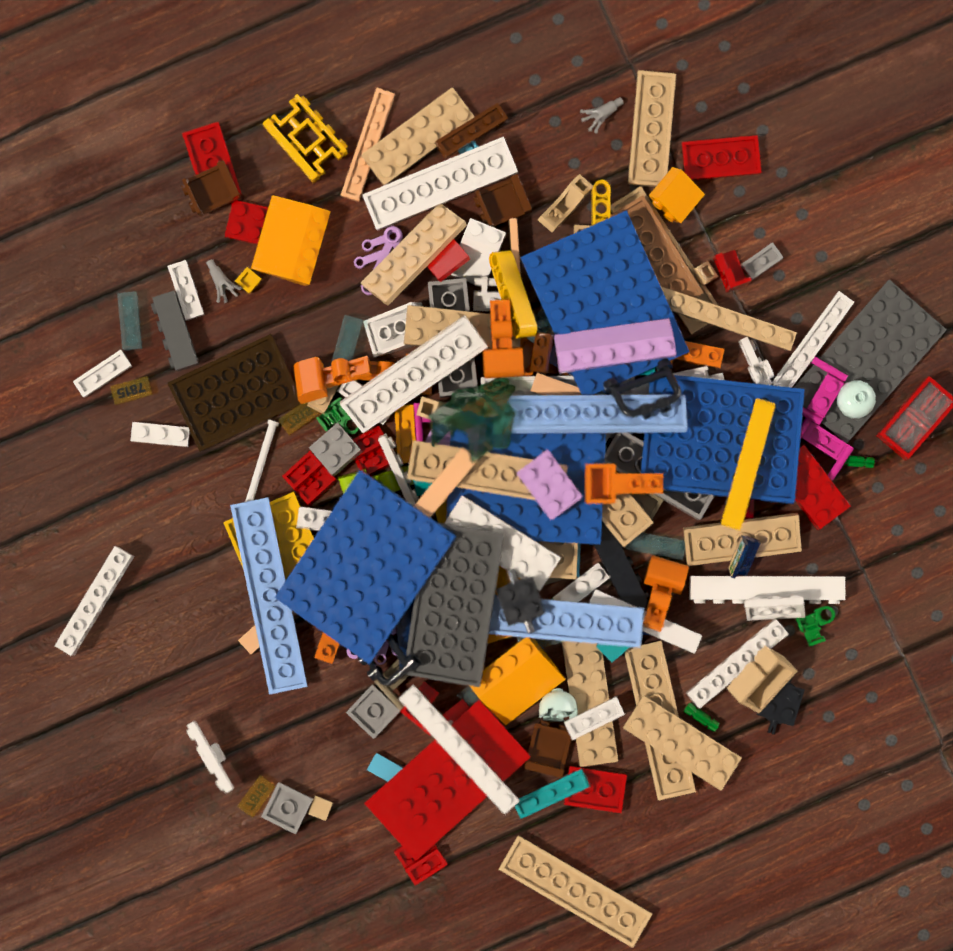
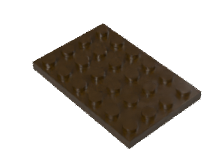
[167,334,301,452]

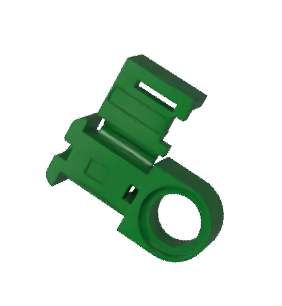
[316,397,360,434]
[795,606,835,646]

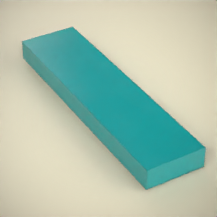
[514,769,590,819]

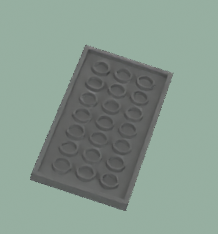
[793,280,947,444]
[405,522,504,687]

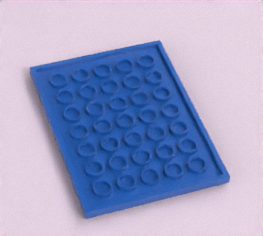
[521,210,689,395]
[641,372,805,504]
[446,420,606,544]
[275,470,456,664]

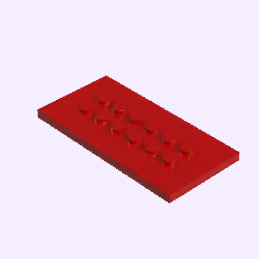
[364,699,531,861]

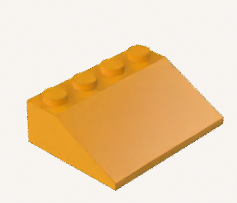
[251,195,331,286]
[470,637,566,726]

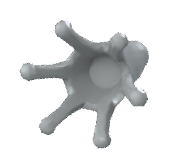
[580,97,623,133]
[206,259,242,303]

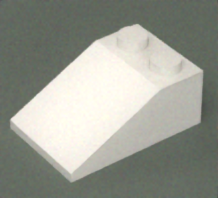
[451,218,506,287]
[363,302,423,357]

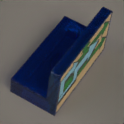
[728,535,761,579]

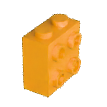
[649,167,705,223]

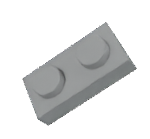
[741,242,784,280]

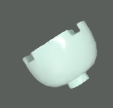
[837,380,876,419]
[539,688,578,722]

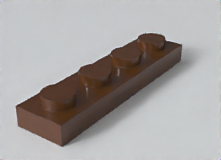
[435,103,508,159]

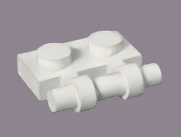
[473,276,501,311]

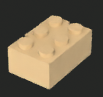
[727,645,797,713]

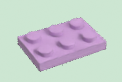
[516,450,582,520]

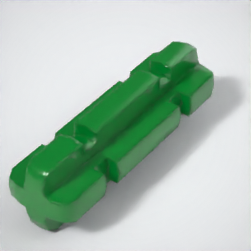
[843,456,875,468]
[684,703,719,732]

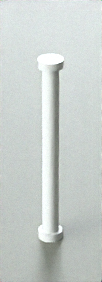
[245,420,279,502]

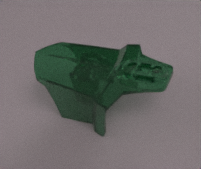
[428,377,515,463]

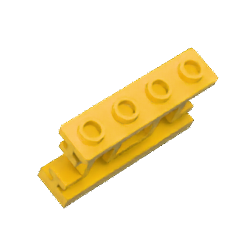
[262,94,348,184]

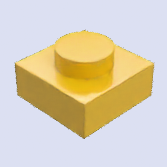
[235,267,262,294]

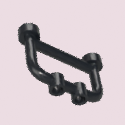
[603,358,681,419]
[358,634,421,686]

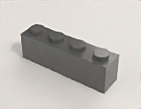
[151,291,199,372]

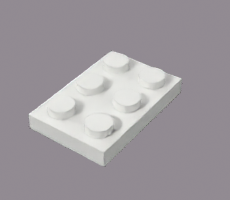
[745,595,805,621]

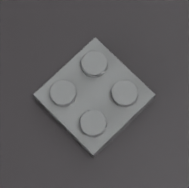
[309,423,363,477]
[346,684,400,739]
[261,782,313,834]

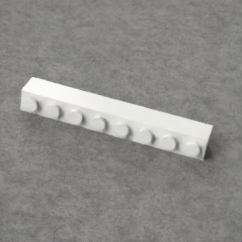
[689,576,845,604]
[399,684,519,814]

